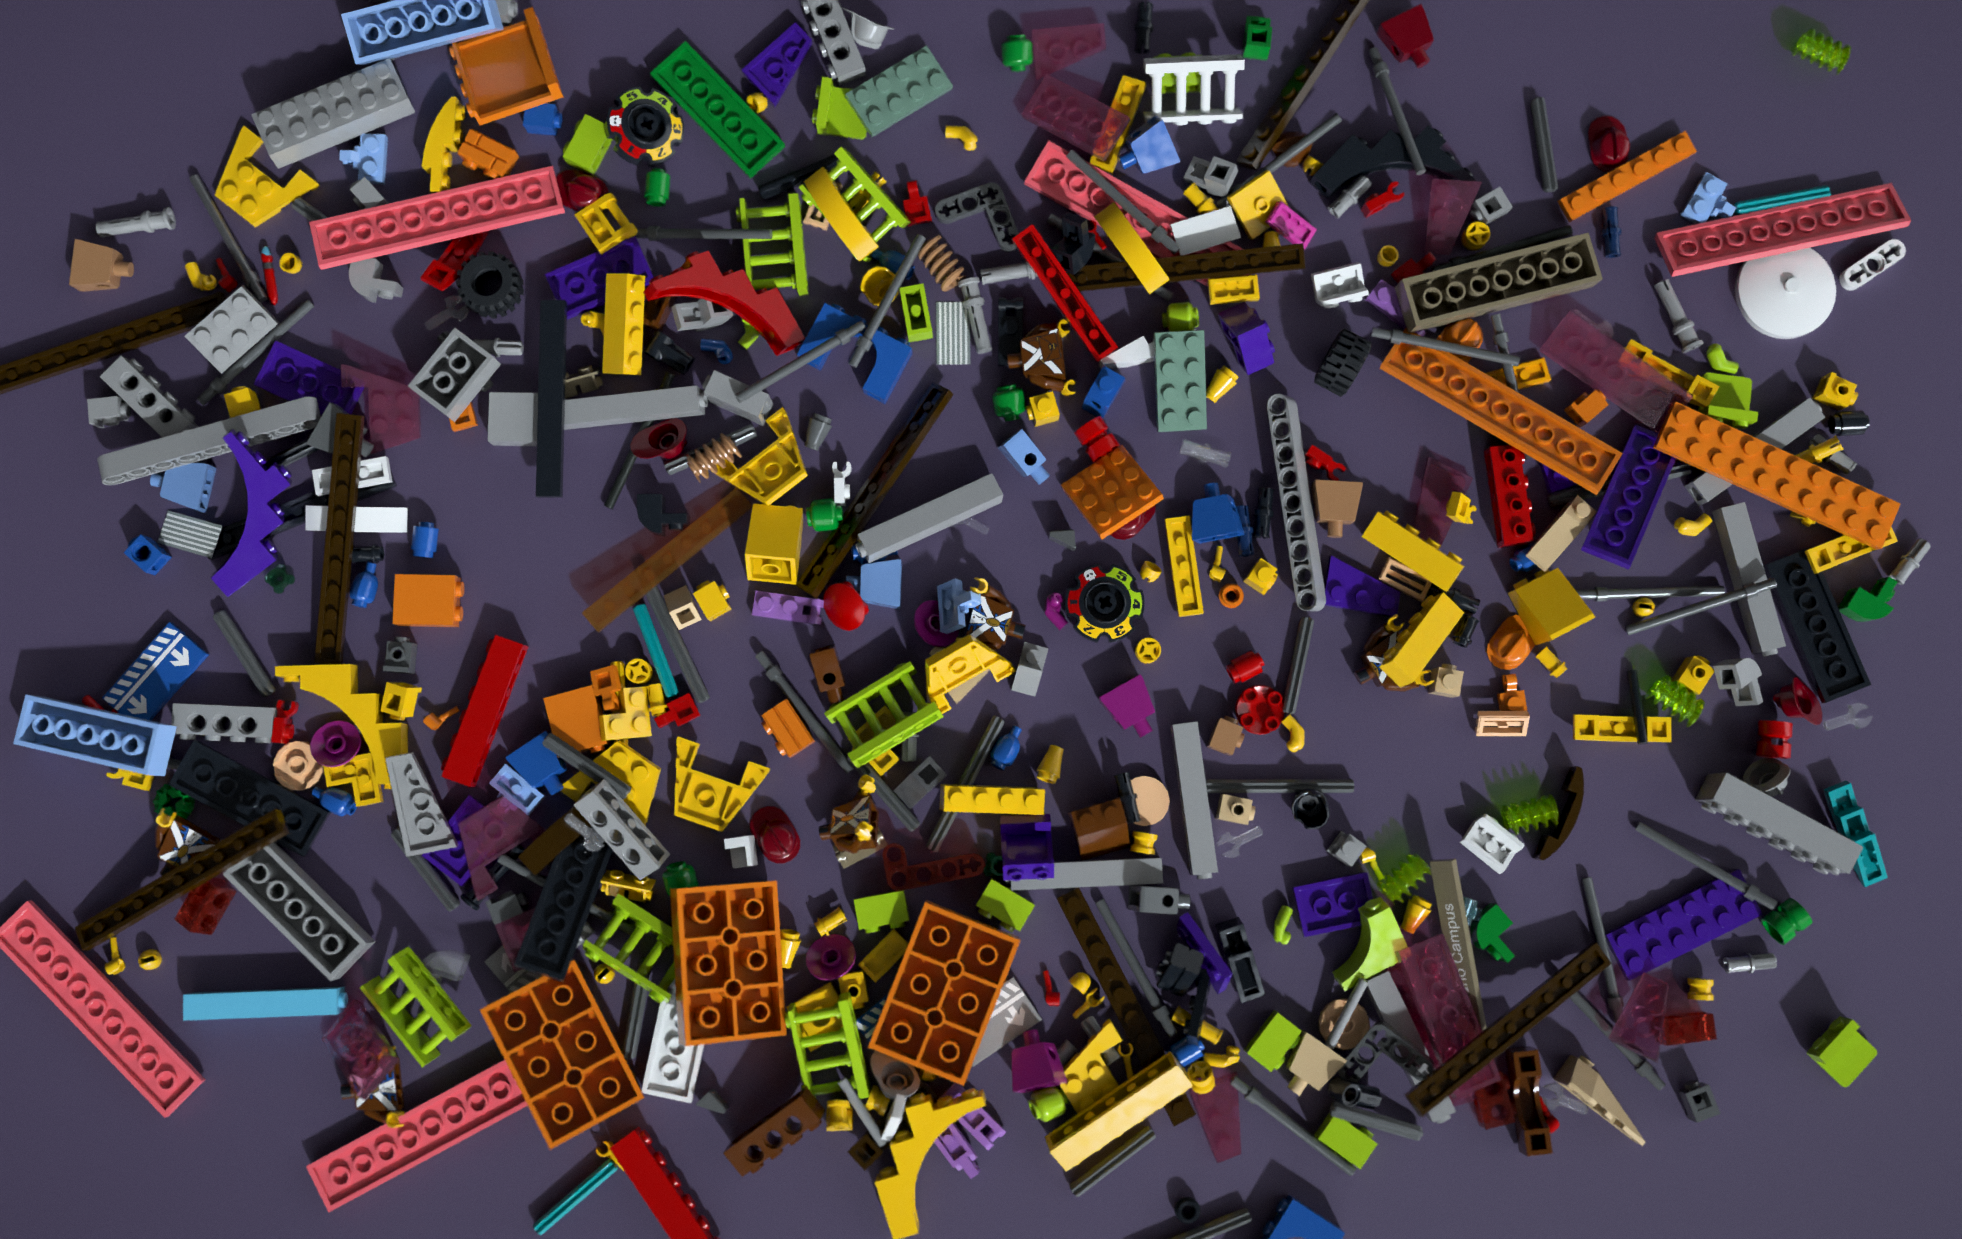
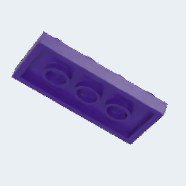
[545,236,654,320]
[253,340,366,416]

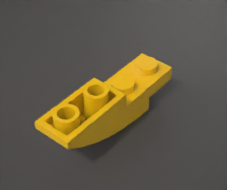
[422,96,465,193]

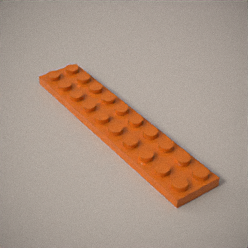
[1380,328,1623,495]
[1653,402,1901,550]

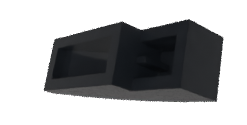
[1215,917,1265,1003]

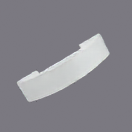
[305,505,408,532]

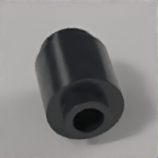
[1828,410,1870,436]

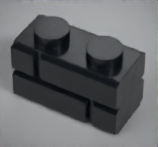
[1155,943,1204,997]

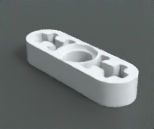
[1839,239,1906,290]

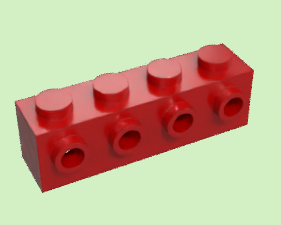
[1484,445,1536,548]

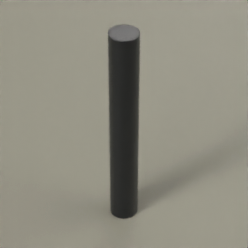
[1627,670,1648,745]

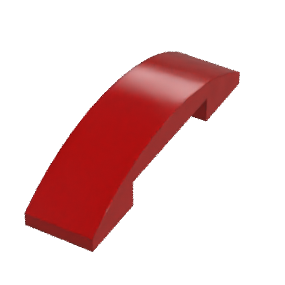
[420,230,490,291]

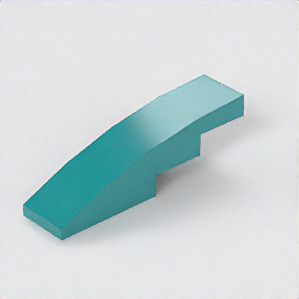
[1823,780,1888,887]

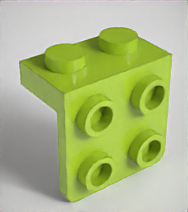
[812,77,867,139]
[1698,372,1758,429]
[1806,1016,1877,1087]

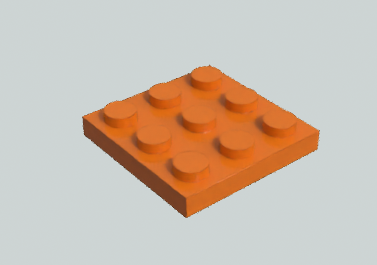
[1061,445,1164,540]

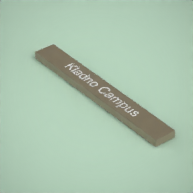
[1430,859,1487,1046]

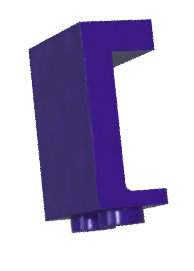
[1000,814,1054,881]

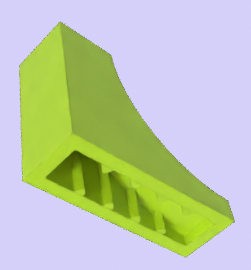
[1332,897,1411,991]

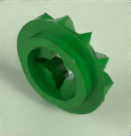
[152,783,195,819]

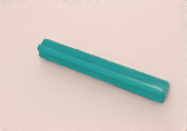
[1734,185,1831,216]
[633,604,679,698]
[533,1159,618,1235]

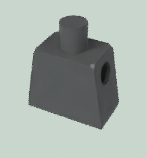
[306,402,374,457]
[1128,885,1190,914]

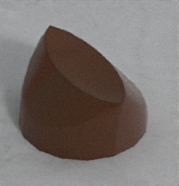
[1272,131,1313,167]

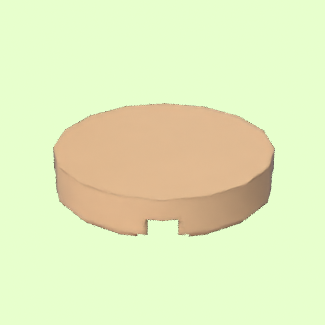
[273,741,324,791]
[1131,776,1170,826]
[1318,998,1370,1050]

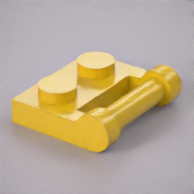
[574,193,638,255]

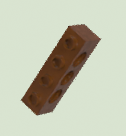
[723,1087,826,1177]

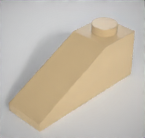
[1525,495,1597,572]

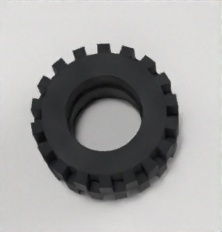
[456,251,524,318]
[1314,328,1371,397]

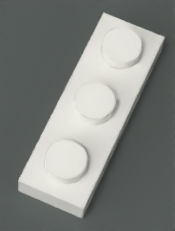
[312,456,392,496]

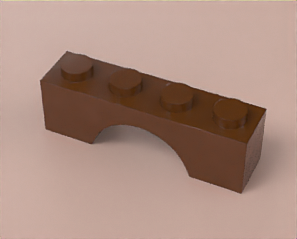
[1505,1046,1553,1157]

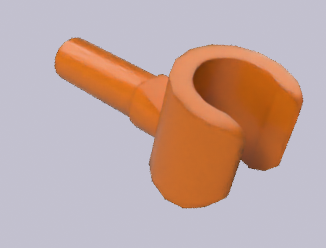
[423,706,460,730]

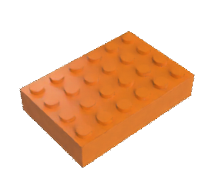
[670,881,786,1046]
[868,900,1021,1086]
[480,960,644,1150]

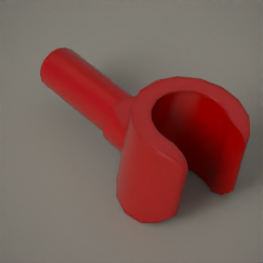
[1088,220,1107,250]
[216,258,238,293]
[1043,970,1060,1006]
[1540,1096,1560,1133]

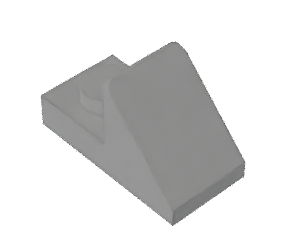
[1012,642,1049,697]

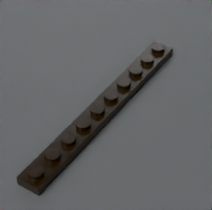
[1236,0,1369,170]
[1067,243,1305,292]
[0,292,226,395]
[796,382,954,599]
[315,413,365,664]
[75,809,289,950]
[1056,887,1196,1127]
[1404,942,1612,1117]

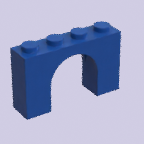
[797,303,913,404]
[1262,1195,1345,1239]

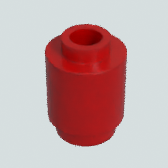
[1225,650,1265,684]

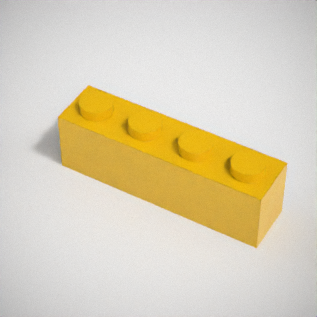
[602,273,645,375]
[1361,510,1465,592]
[1379,592,1464,688]
[939,784,1045,815]

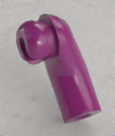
[1044,592,1068,630]

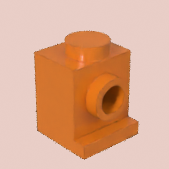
[1564,389,1609,428]

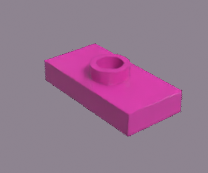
[1265,201,1317,250]

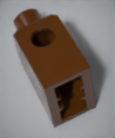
[809,644,845,704]

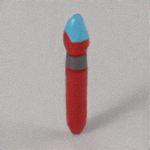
[261,246,278,305]

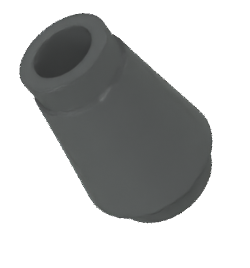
[804,413,832,451]

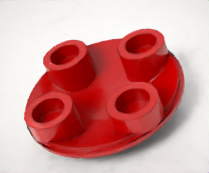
[823,581,869,631]
[1235,685,1284,735]

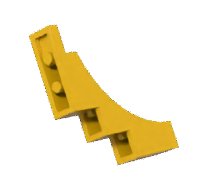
[275,664,408,789]

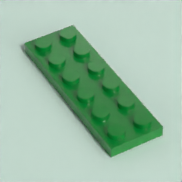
[650,41,786,179]

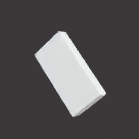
[881,1094,906,1141]

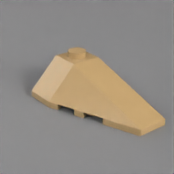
[1553,1055,1645,1146]

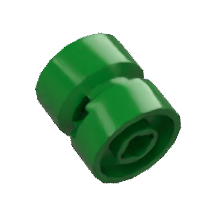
[1761,898,1812,945]

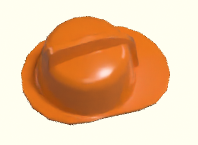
[1436,318,1483,363]
[1487,615,1535,670]

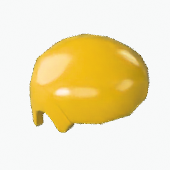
[860,266,899,306]

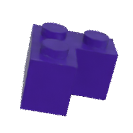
[1218,302,1275,375]

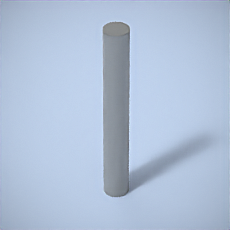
[1325,977,1369,1049]
[838,1077,887,1147]

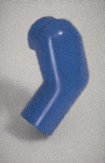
[700,338,733,365]

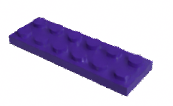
[1581,425,1676,570]
[1605,869,1763,981]

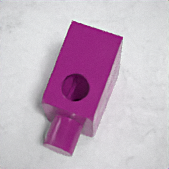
[1098,674,1155,738]
[1012,1030,1067,1093]

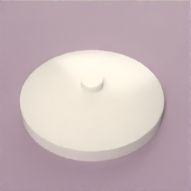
[1735,248,1836,339]

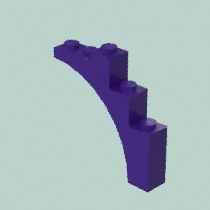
[211,429,292,597]

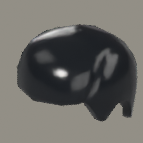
[1291,789,1330,829]

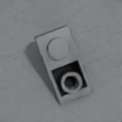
[894,756,947,809]

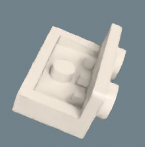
[1311,262,1369,308]
[1460,814,1524,874]

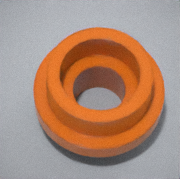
[1219,583,1244,608]

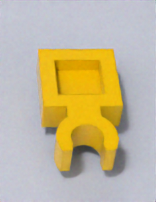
[1446,492,1476,524]
[106,768,155,791]

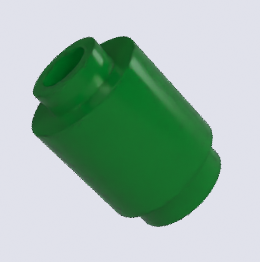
[644,168,670,207]

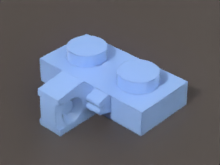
[339,134,388,185]
[1680,172,1736,224]
[937,578,981,634]
[489,764,545,818]

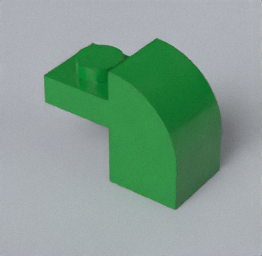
[1242,16,1272,61]
[1838,577,1897,622]
[1471,903,1515,963]

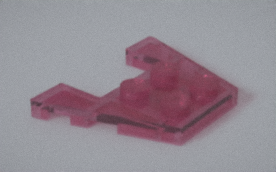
[341,365,421,457]
[458,796,546,901]

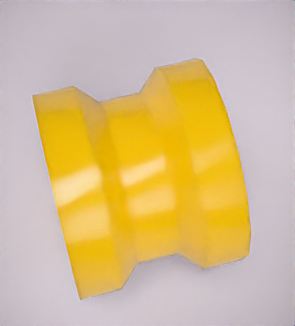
[1462,222,1490,251]
[1135,638,1161,664]
[625,658,653,685]
[1130,831,1158,855]
[1687,978,1714,1001]
[1187,1061,1215,1094]
[865,1085,890,1116]

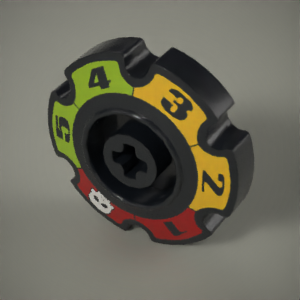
[604,87,684,167]
[1064,564,1145,643]

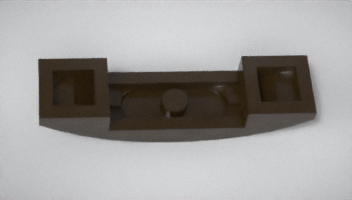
[1532,766,1584,861]
[518,806,591,876]
[847,1079,939,1171]

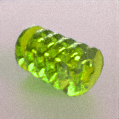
[1791,28,1851,75]
[1645,675,1705,727]
[1501,794,1559,835]
[1376,853,1432,906]

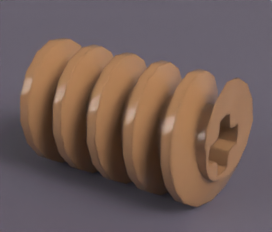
[918,235,966,292]
[686,433,742,483]

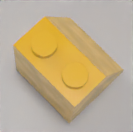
[745,503,803,585]
[1507,568,1595,645]

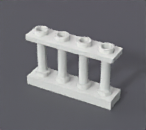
[1143,54,1244,125]

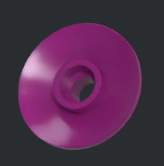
[914,600,959,647]
[310,721,361,767]
[806,934,856,980]

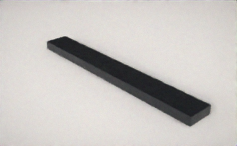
[536,300,567,498]
[208,469,397,560]

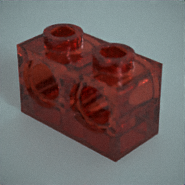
[174,877,237,935]
[1653,1011,1717,1046]
[1468,1068,1517,1130]

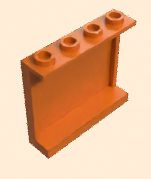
[449,7,563,125]

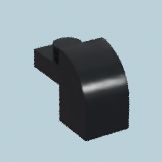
[1052,212,1095,275]
[637,494,690,537]

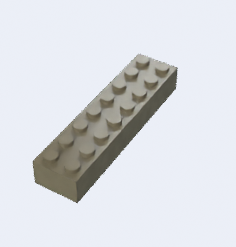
[1394,233,1603,334]

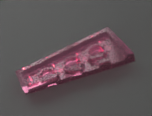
[1413,457,1473,550]

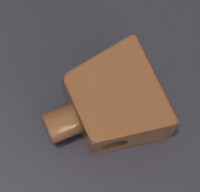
[69,239,134,291]
[1311,480,1363,538]

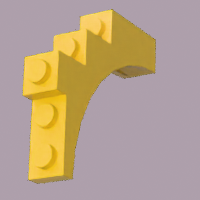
[875,1088,986,1239]

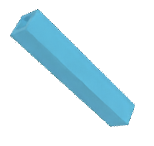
[183,987,348,1021]

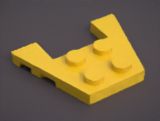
[215,126,320,227]
[711,407,808,506]
[925,634,1016,714]
[674,736,771,832]
[561,740,661,825]
[1060,1019,1122,1114]

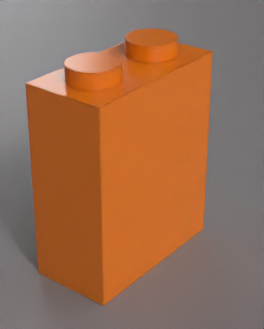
[393,574,464,627]
[543,685,611,757]

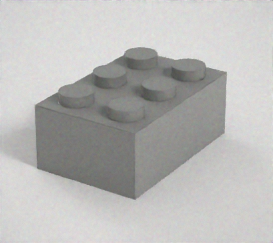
[184,285,280,374]
[408,328,501,422]

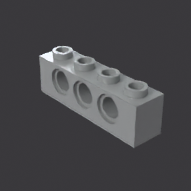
[801,0,866,86]
[100,356,199,438]
[171,703,277,743]
[574,779,670,880]

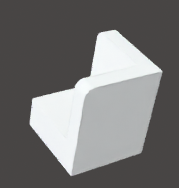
[724,835,758,868]

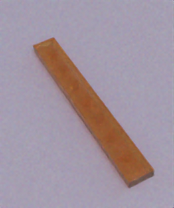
[582,488,753,633]

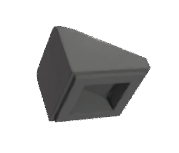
[1049,529,1076,551]
[696,1089,729,1113]

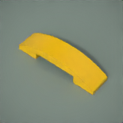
[804,167,879,261]
[1094,202,1170,295]
[1618,339,1720,408]
[1805,526,1898,574]
[1573,714,1672,742]

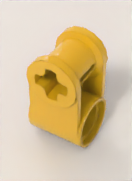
[826,1100,853,1131]

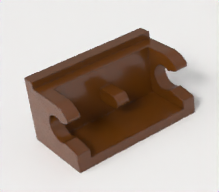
[643,296,678,332]

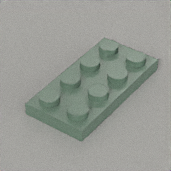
[845,46,953,138]
[1154,330,1207,432]

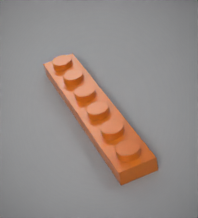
[1557,131,1697,222]

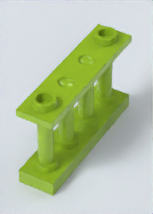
[799,147,911,262]
[736,193,809,296]
[824,661,944,769]
[583,893,675,1004]
[360,946,472,1068]
[785,992,871,1099]

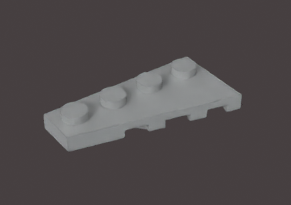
[385,752,458,857]

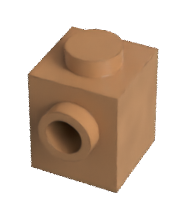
[1206,716,1245,756]

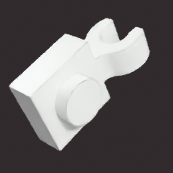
[832,462,852,506]

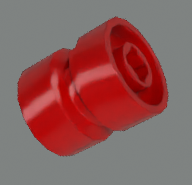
[1074,416,1120,462]
[1756,720,1793,759]

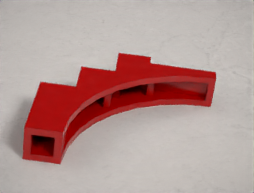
[643,250,805,356]

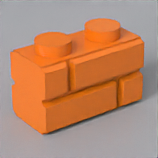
[458,128,519,180]
[761,699,815,758]

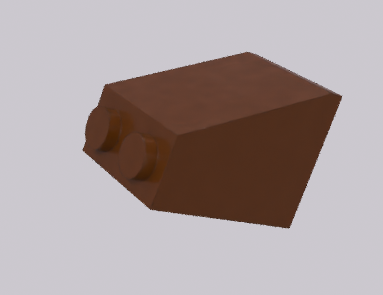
[1068,798,1130,861]

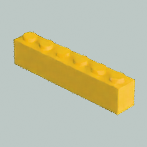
[1045,1051,1193,1171]

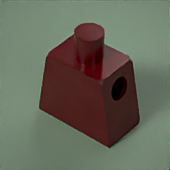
[1376,4,1434,68]

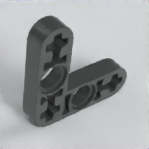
[935,183,1019,252]
[1338,1021,1435,1082]

